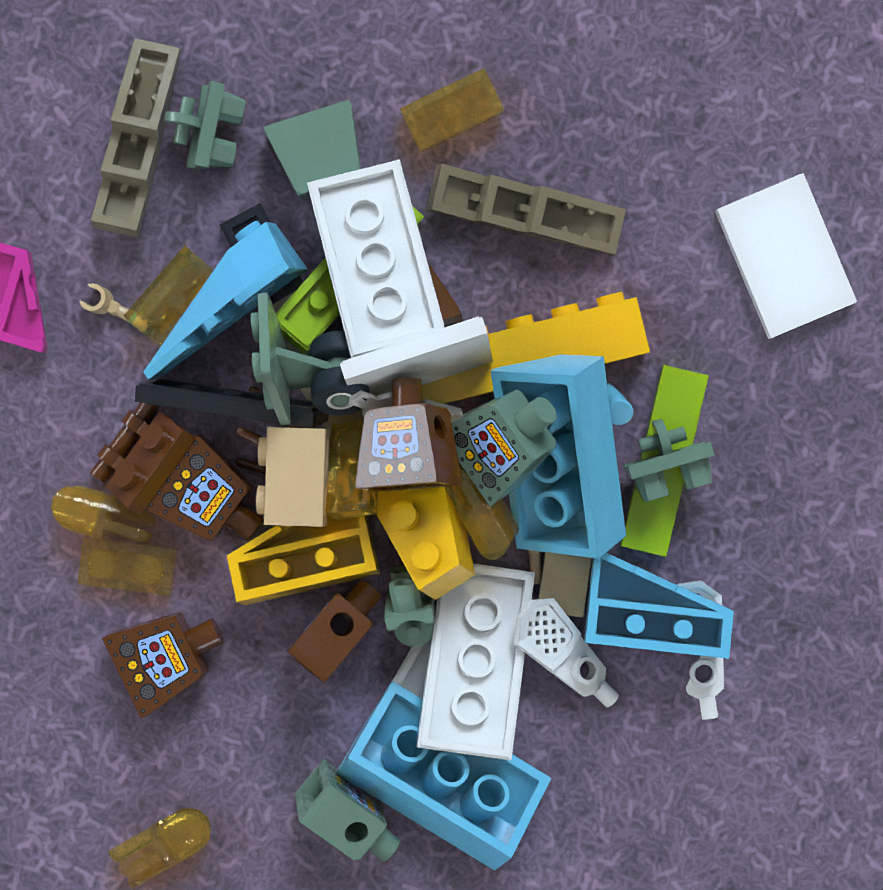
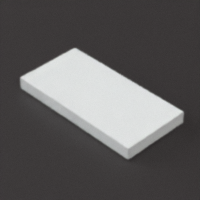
[307,160,445,358]
[416,563,535,760]

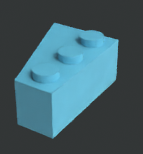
[584,553,734,659]

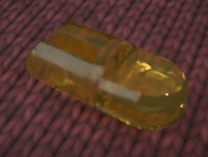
[445,461,519,560]
[51,486,156,542]
[108,807,211,890]

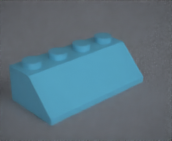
[491,354,626,559]
[335,681,551,871]

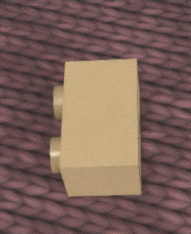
[256,427,330,527]

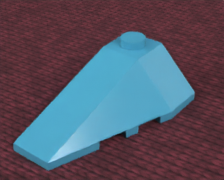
[143,221,308,380]

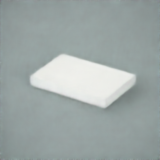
[715,173,857,339]
[340,316,493,396]

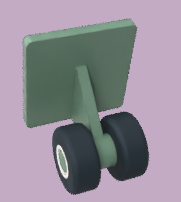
[251,292,370,426]

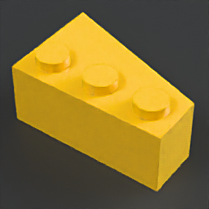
[353,469,475,600]
[227,477,381,605]

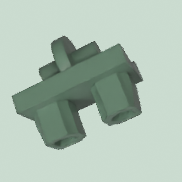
[164,81,246,171]
[623,419,715,502]
[384,565,435,647]

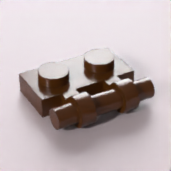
[90,403,196,515]

